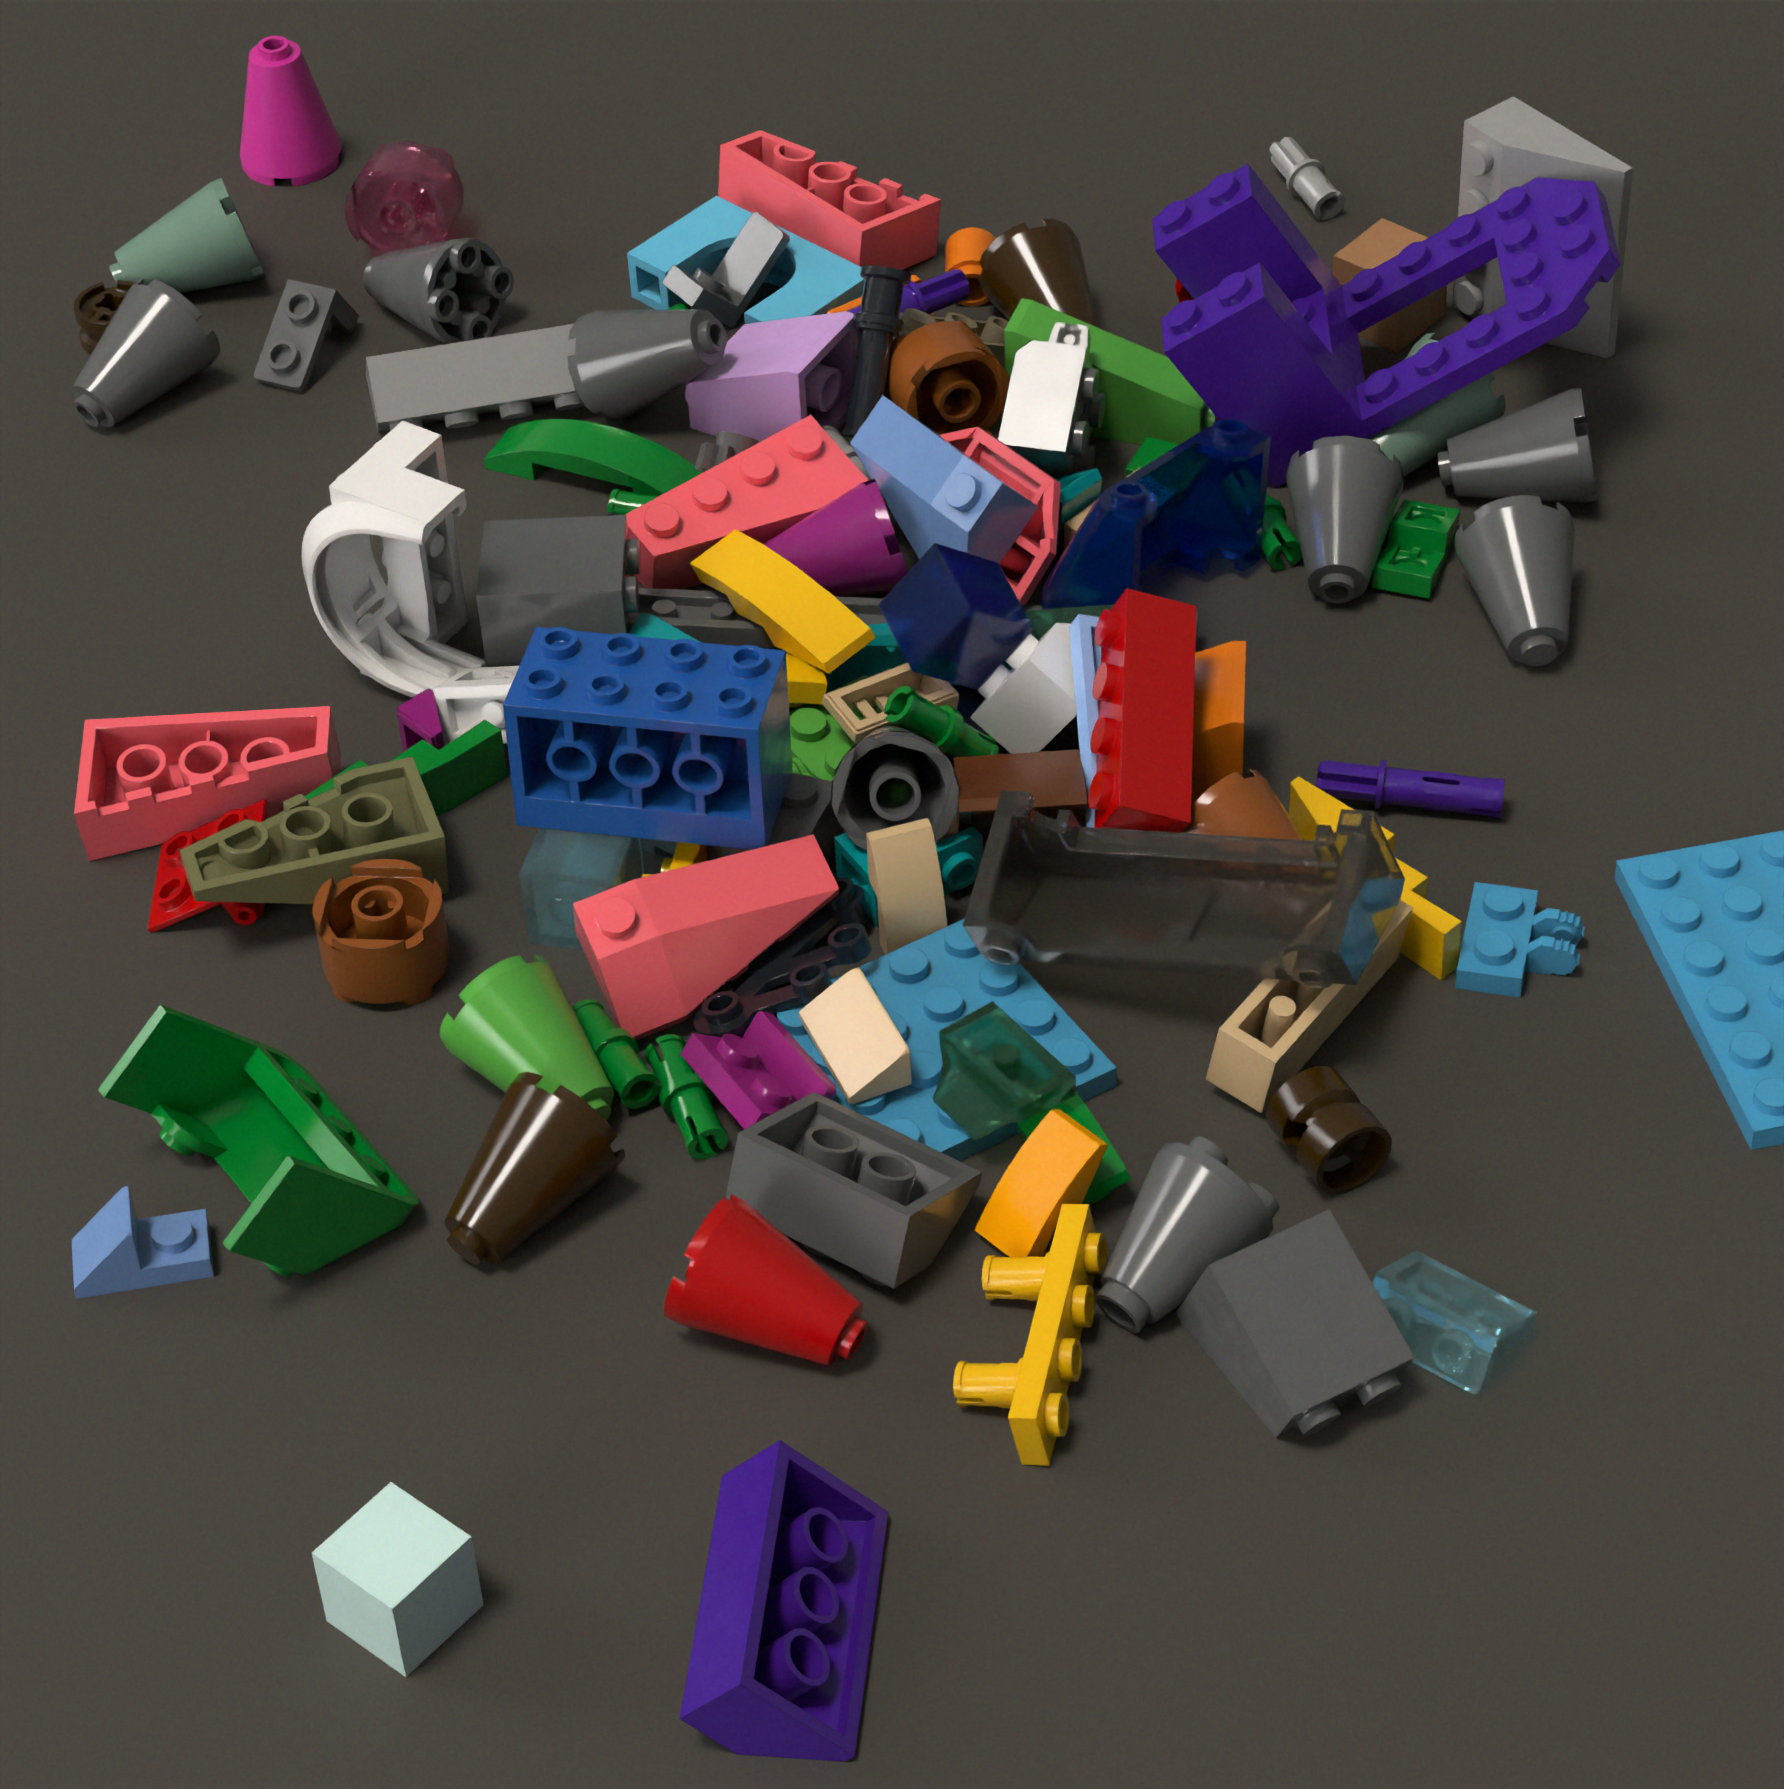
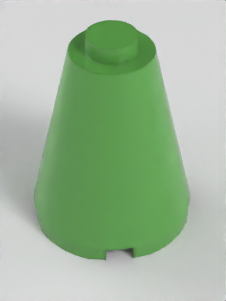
[440,955,614,1120]

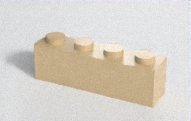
[1206,875,1413,1113]

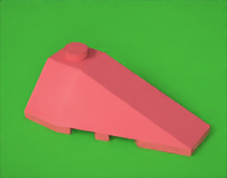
[573,834,839,1041]

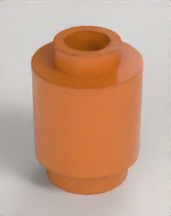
[945,227,996,307]

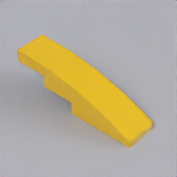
[690,529,876,673]
[1289,776,1461,981]

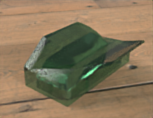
[932,1001,1076,1141]

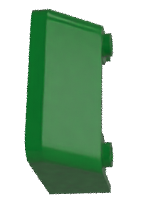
[98,1004,419,1277]

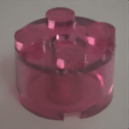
[344,141,464,257]

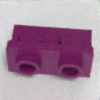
[680,1011,836,1129]

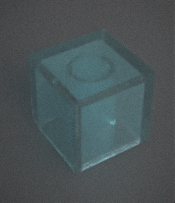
[519,828,644,951]

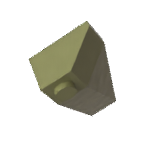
[180,757,449,904]

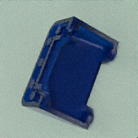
[1041,419,1271,624]

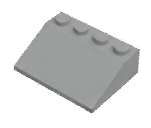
[1452,96,1633,358]

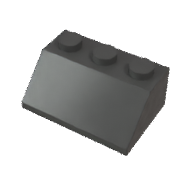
[725,1092,983,1289]

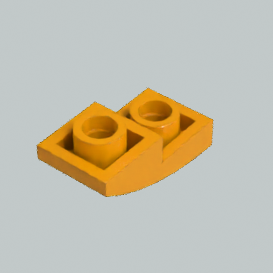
[975,1109,1108,1257]

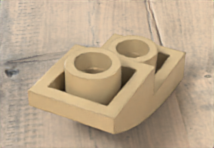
[866,818,947,955]

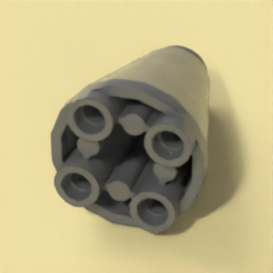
[363,238,514,344]
[1095,1136,1280,1333]

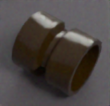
[1266,1066,1392,1195]

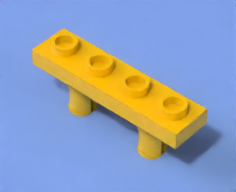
[953,1204,1108,1466]

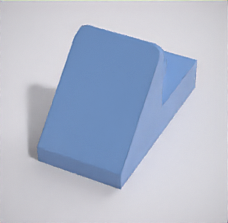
[72,1185,214,1299]

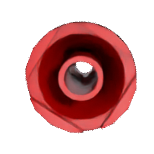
[664,1194,868,1366]

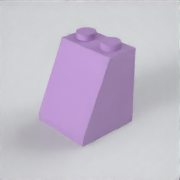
[685,311,858,442]

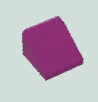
[396,689,444,752]

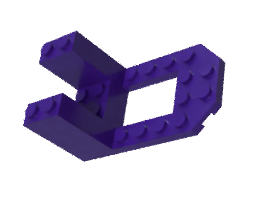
[1152,163,1621,488]

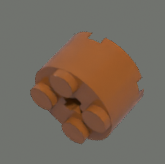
[884,321,1010,435]
[313,859,451,1005]

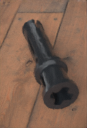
[842,265,911,438]

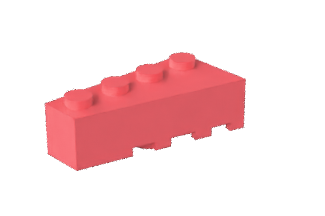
[718,130,941,270]
[625,415,869,590]
[74,706,341,861]

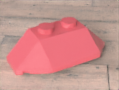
[883,427,1061,606]

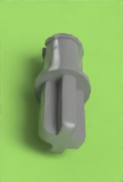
[1269,137,1344,220]

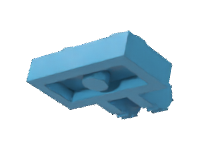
[1455,882,1585,998]

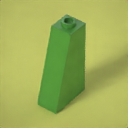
[1004,298,1221,454]

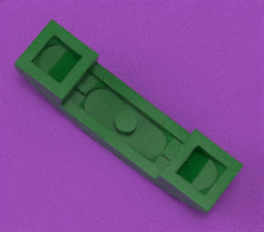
[483,419,703,497]

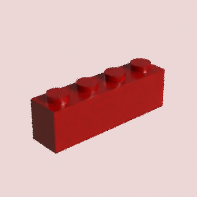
[1088,588,1196,852]

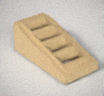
[822,656,959,743]

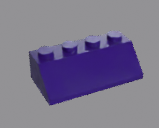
[679,1440,888,1762]

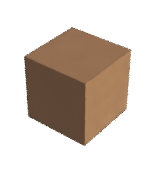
[1333,218,1447,353]

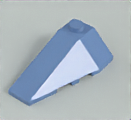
[850,395,1039,604]

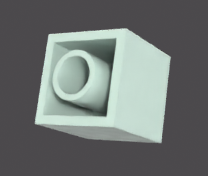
[312,1482,484,1677]

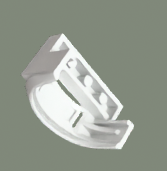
[302,420,486,698]

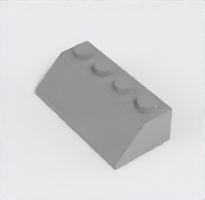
[366,324,585,431]

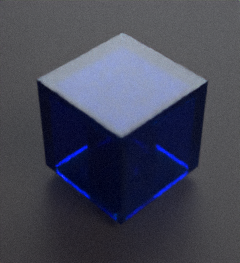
[878,543,1034,690]

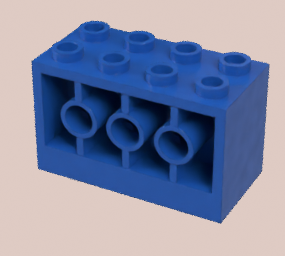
[503,627,793,850]

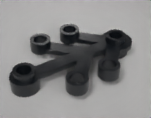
[693,877,872,1038]

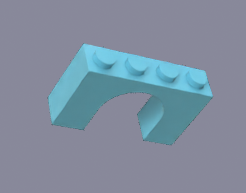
[627,195,865,324]

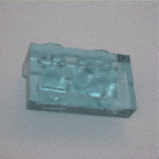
[1373,1250,1537,1394]

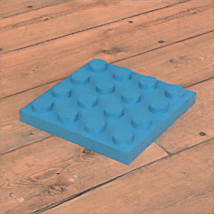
[772,914,1117,1161]

